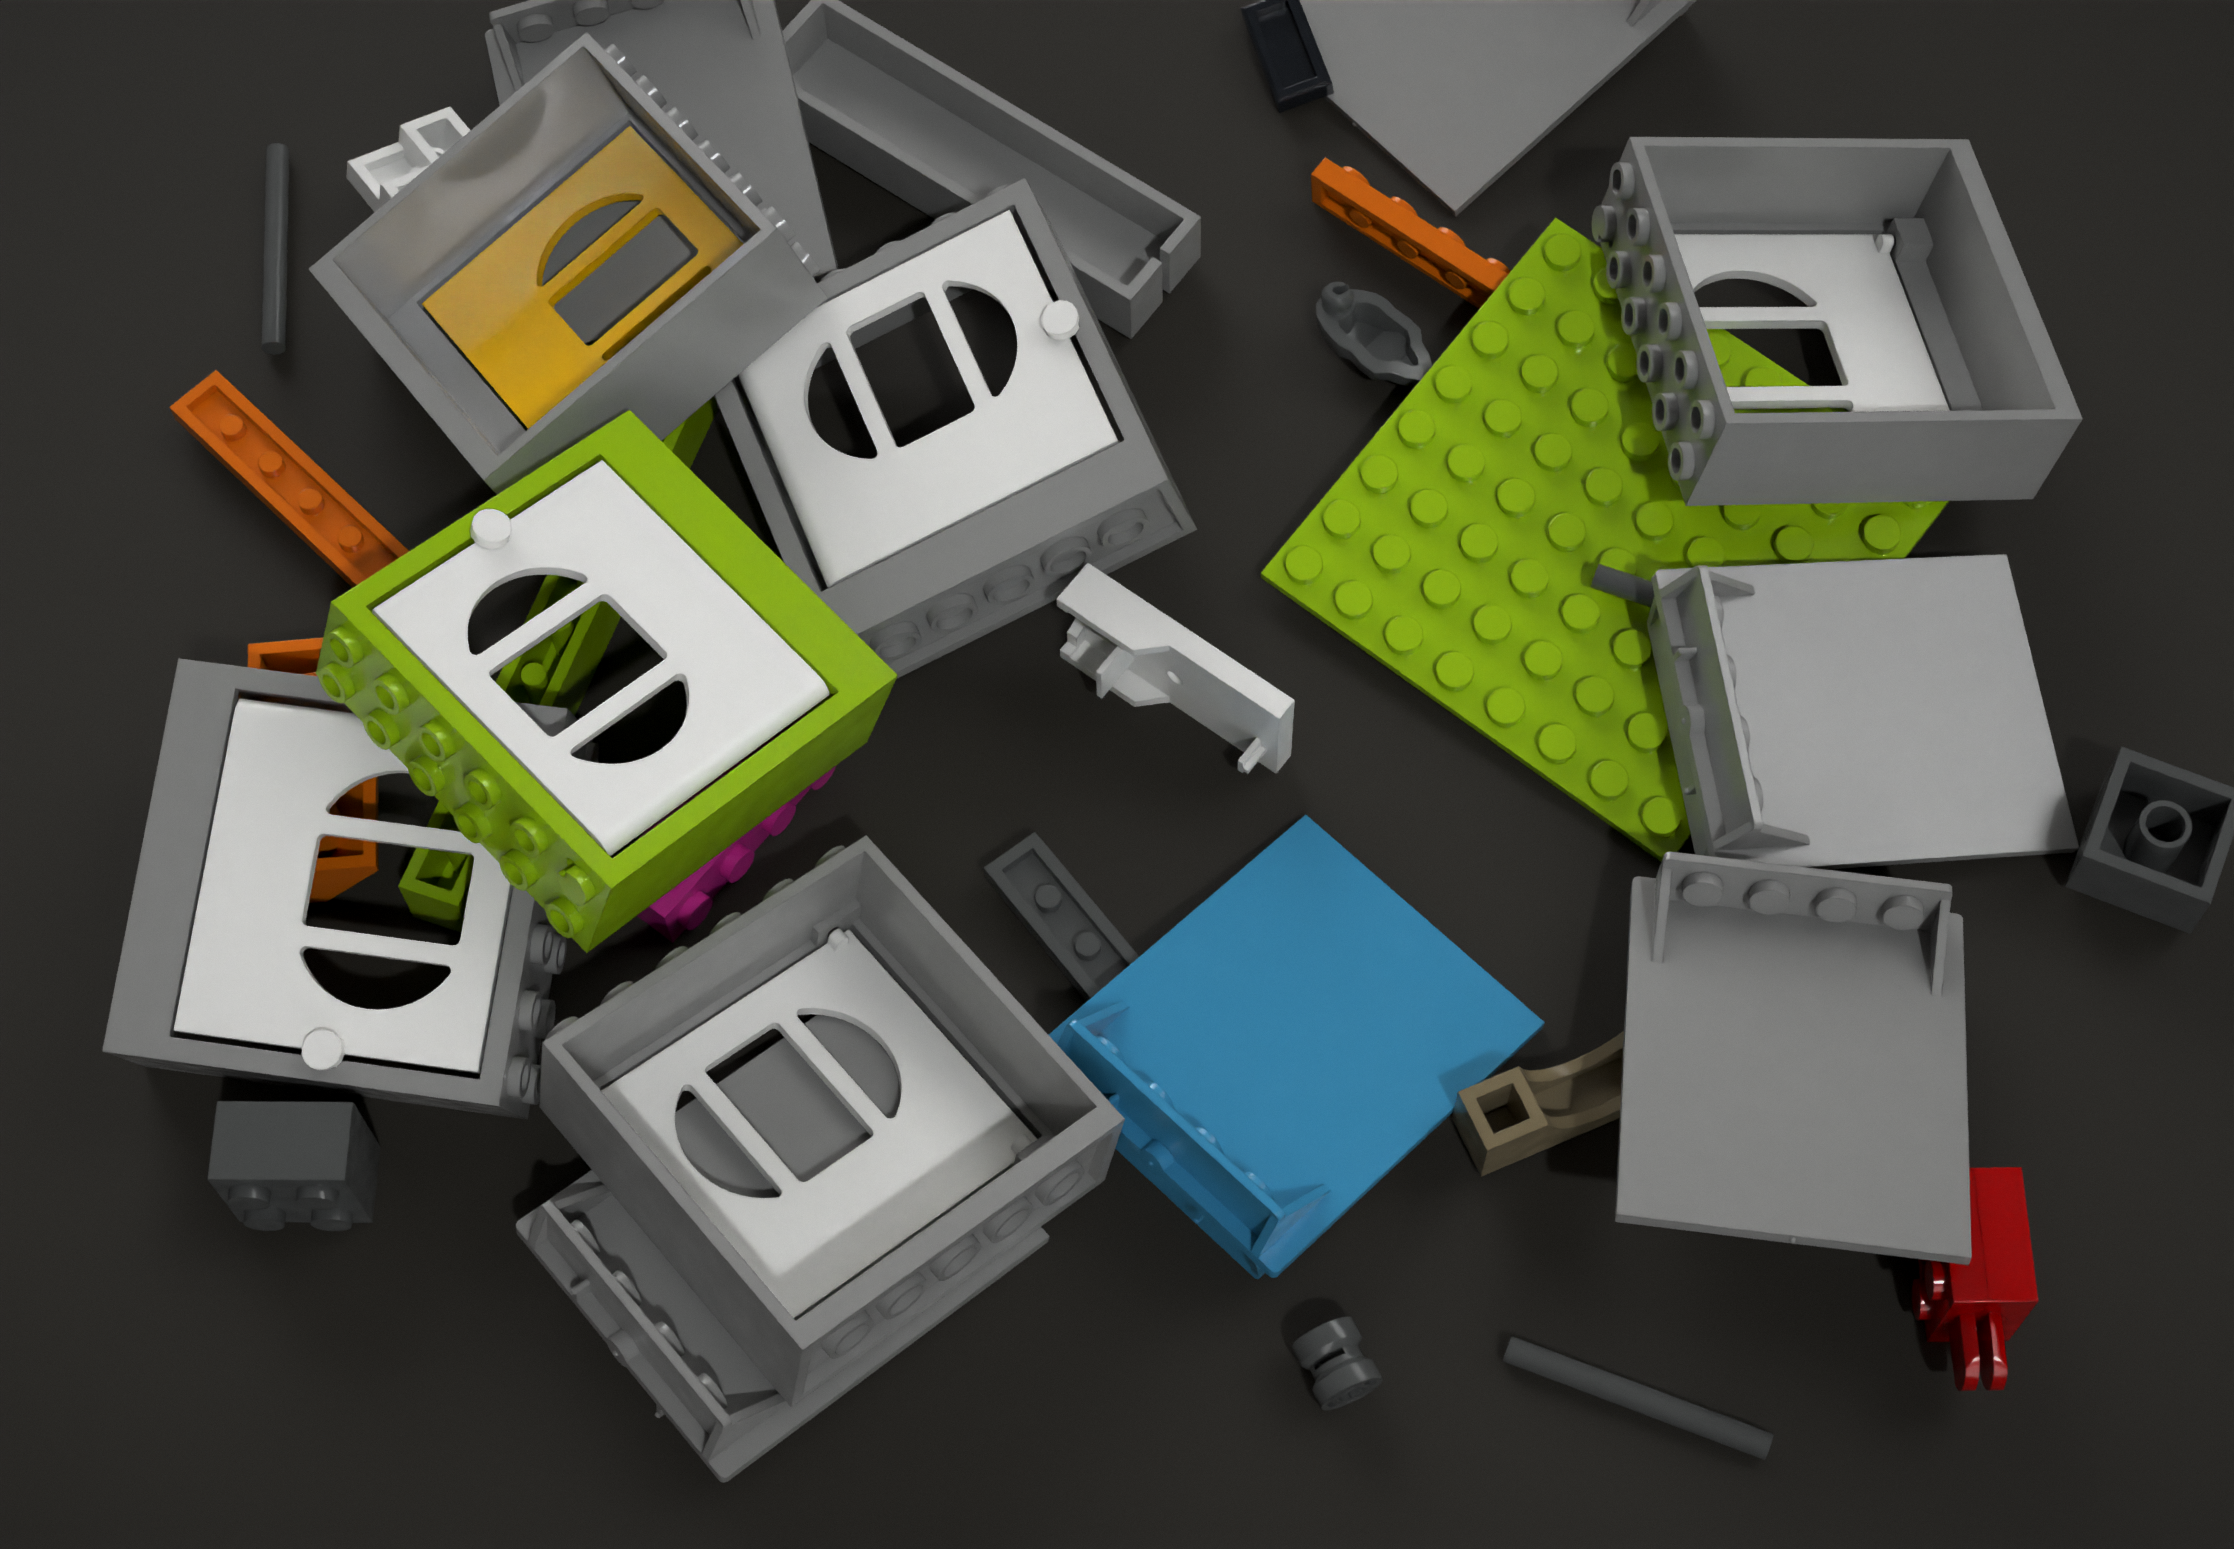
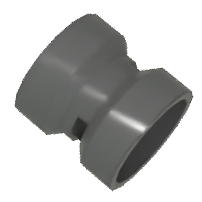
[1292,1316,1383,1411]

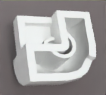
[346,106,471,212]

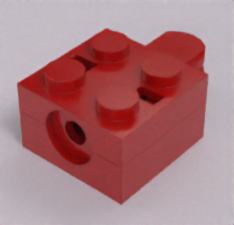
[1912,1167,2039,1391]

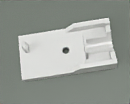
[1056,563,1295,774]

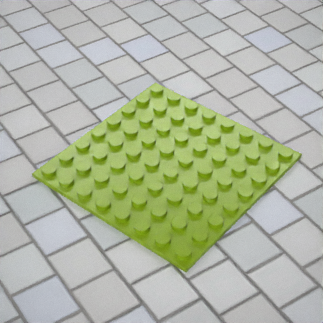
[1261,217,1950,862]

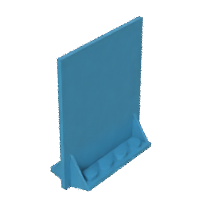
[1048,814,1545,1279]

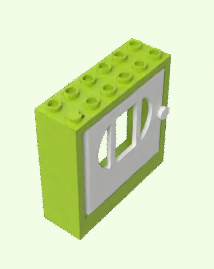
[316,410,898,953]

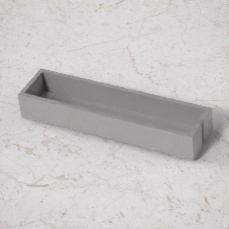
[782,0,1201,339]

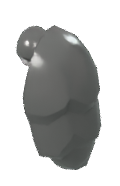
[1316,281,1433,387]

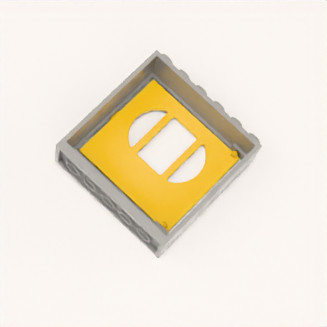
[309,32,828,495]

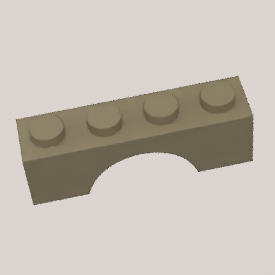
[1452,1031,1624,1177]

